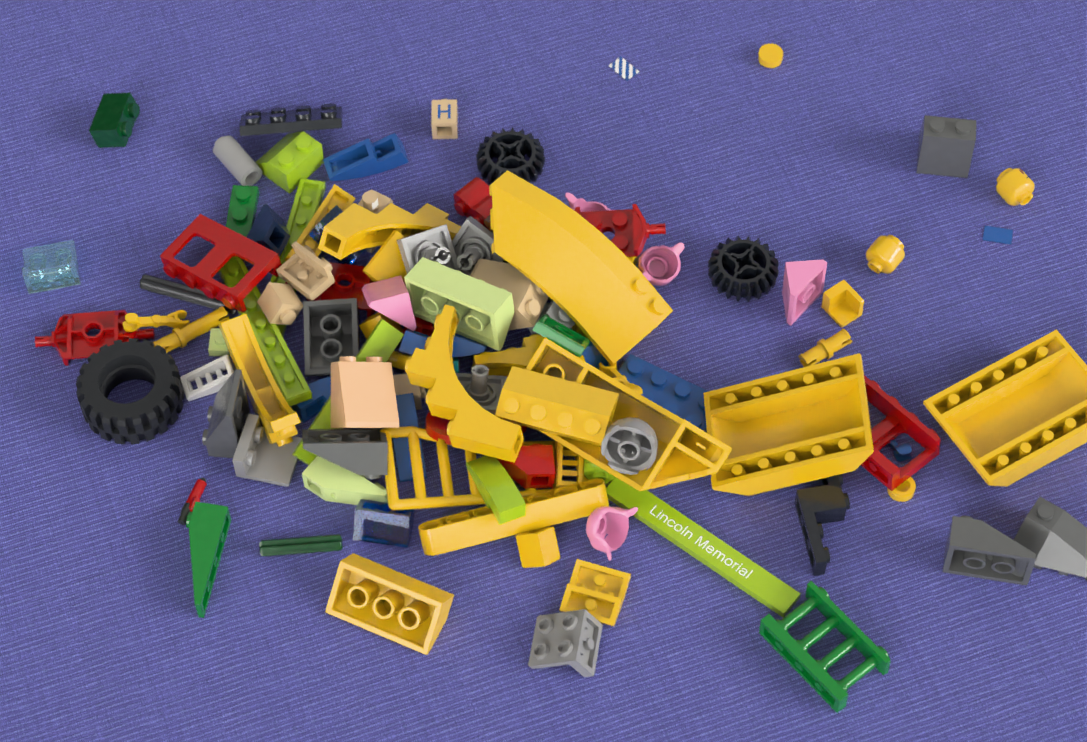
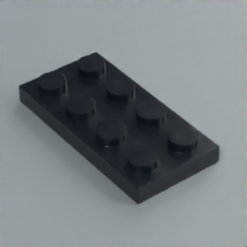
[239,103,343,136]

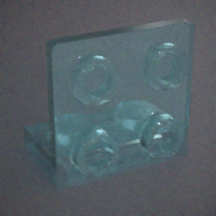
[22,240,81,294]

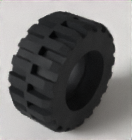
[76,339,184,445]

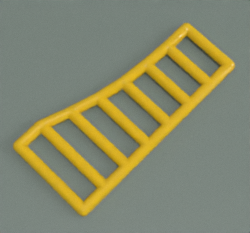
[380,426,589,511]

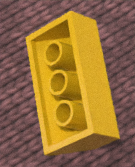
[495,366,619,446]
[325,553,454,655]

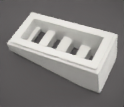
[180,354,235,401]

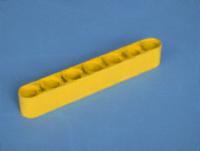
[418,478,609,556]

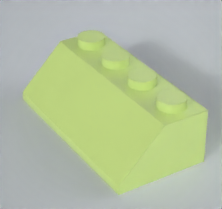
[404,257,515,351]

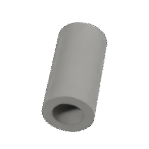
[213,136,262,186]

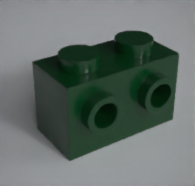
[89,93,140,148]

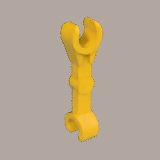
[122,310,190,332]
[599,362,643,395]

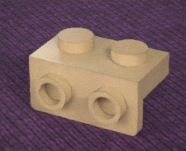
[276,241,335,301]

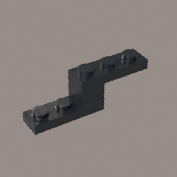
[794,474,850,576]

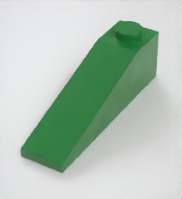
[186,502,231,618]

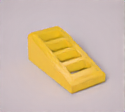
[554,441,584,488]

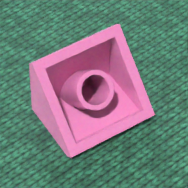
[782,259,827,325]
[362,275,416,331]

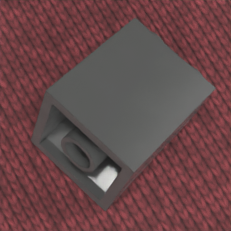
[916,115,977,178]

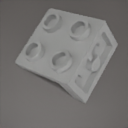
[232,414,302,487]
[528,609,603,677]

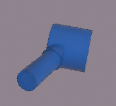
[888,440,912,462]

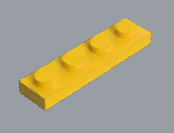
[285,184,356,261]

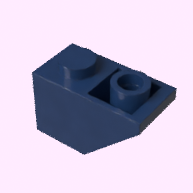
[247,204,290,257]

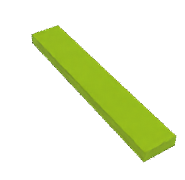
[292,319,404,466]

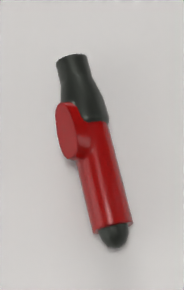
[178,478,207,525]

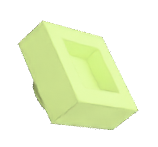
[208,328,231,357]

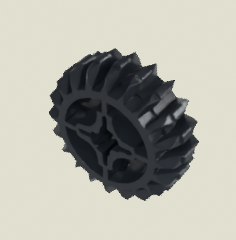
[476,127,545,185]
[708,235,779,302]

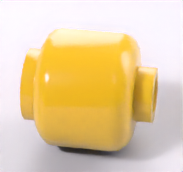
[996,168,1035,206]
[866,235,905,274]

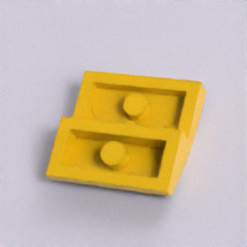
[363,230,407,286]
[559,559,631,627]

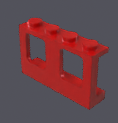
[160,214,282,313]
[861,375,940,491]

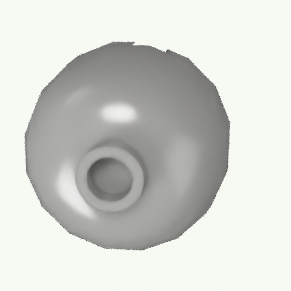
[601,417,658,475]

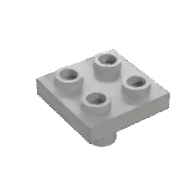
[452,216,504,276]
[397,224,461,274]
[456,365,507,415]

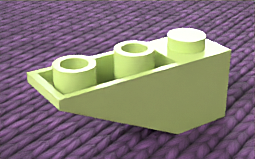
[302,456,389,509]

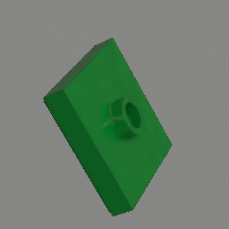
[532,315,590,357]

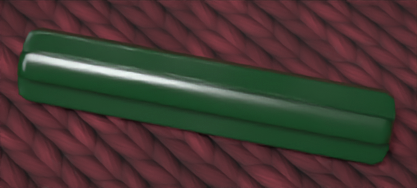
[259,534,343,556]

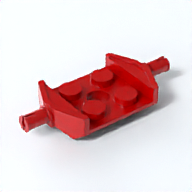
[574,204,666,257]
[285,262,376,317]
[35,310,155,366]

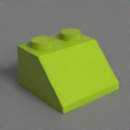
[256,131,324,194]

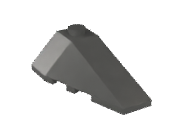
[1014,497,1087,581]

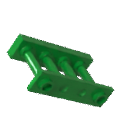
[759,581,891,713]

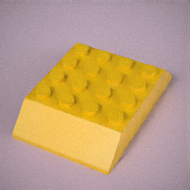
[923,329,1087,487]
[704,353,874,496]

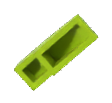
[466,456,526,525]

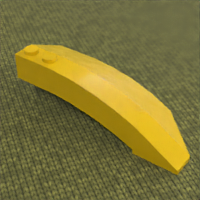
[489,170,673,366]
[525,338,732,492]

